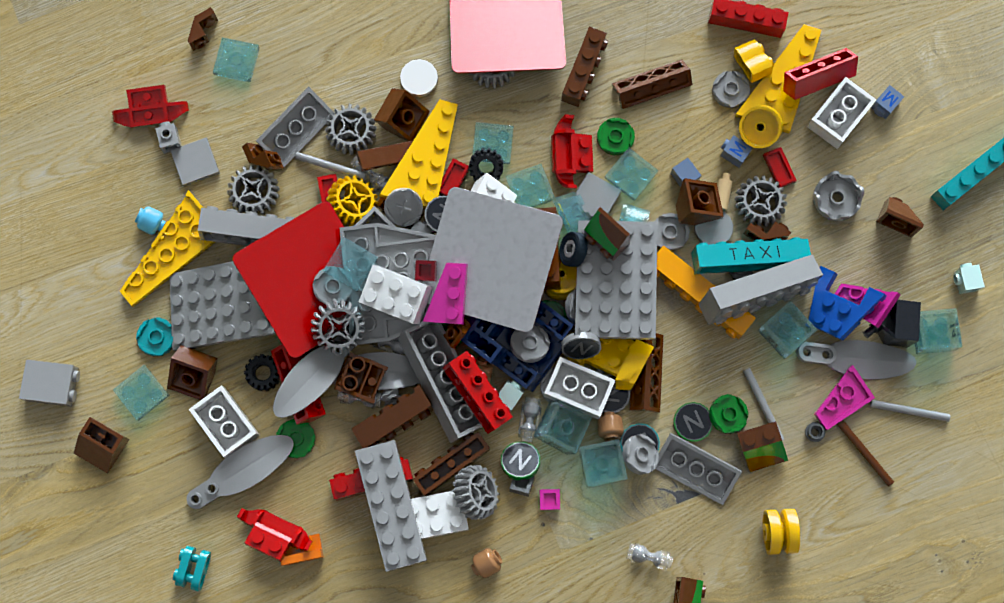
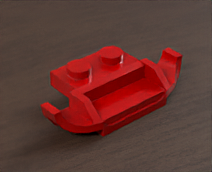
[112,85,189,128]
[551,114,594,189]
[237,508,313,562]

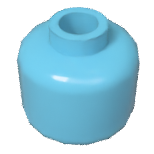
[135,207,166,235]

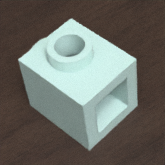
[953,263,985,294]
[499,380,524,411]

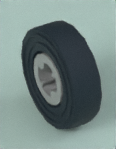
[559,231,588,267]

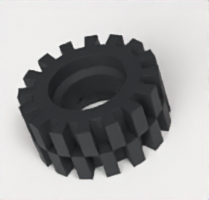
[468,148,504,181]
[244,354,280,392]

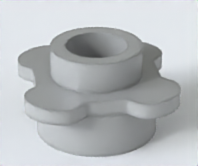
[381,388,402,406]

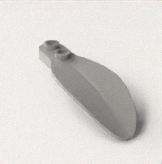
[273,328,355,418]
[796,340,916,380]
[332,352,420,390]
[187,435,294,509]

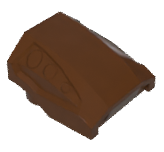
[334,352,388,404]

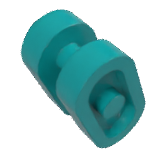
[173,546,211,592]

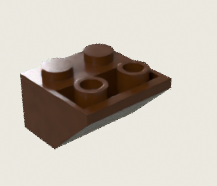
[73,417,130,474]

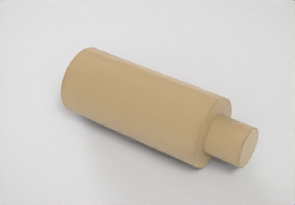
[718,173,733,212]

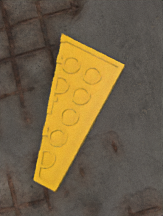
[735,24,822,134]
[379,99,458,209]
[120,190,215,307]

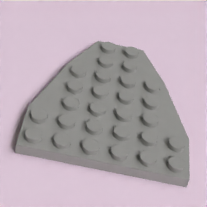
[340,223,436,345]

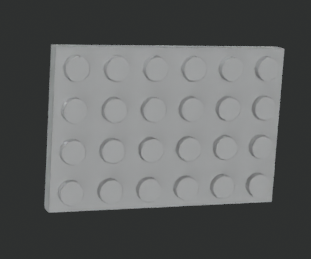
[575,220,658,340]
[170,261,276,351]

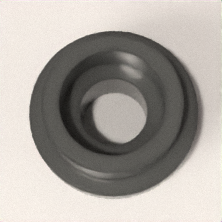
[805,422,825,442]

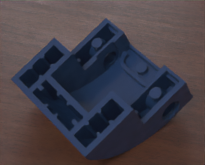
[461,301,575,392]

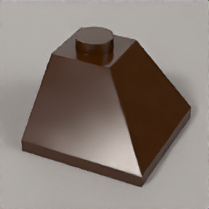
[676,178,724,225]
[876,197,924,238]

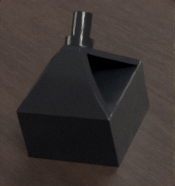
[863,300,921,348]

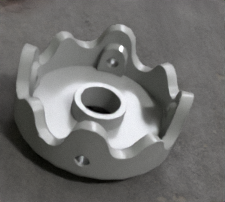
[813,171,864,221]

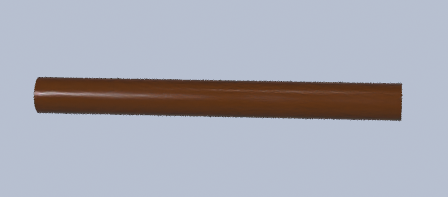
[837,420,894,487]

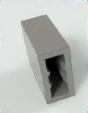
[19,360,80,407]

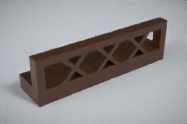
[612,59,693,109]
[630,333,663,413]

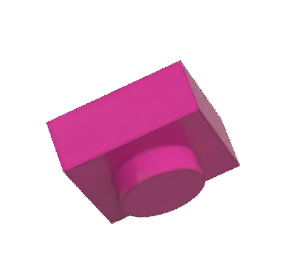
[539,489,560,510]

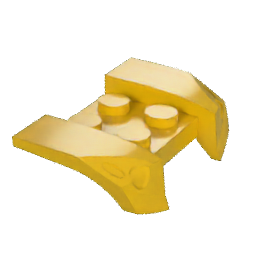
[567,339,654,390]

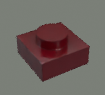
[415,260,437,281]

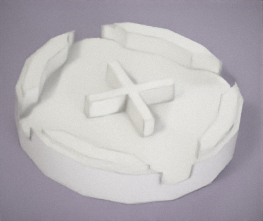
[400,59,438,97]

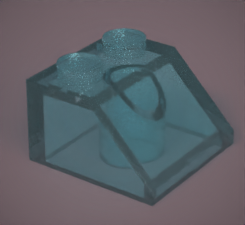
[552,191,592,233]

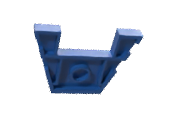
[808,266,887,341]

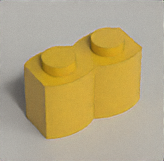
[734,39,774,83]

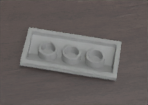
[256,87,335,167]
[656,433,742,505]

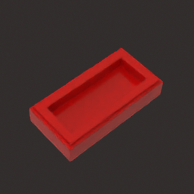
[763,147,797,189]
[439,159,469,196]

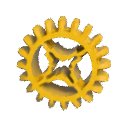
[326,175,378,226]

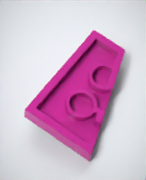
[423,263,468,324]
[834,283,901,328]
[814,365,875,431]

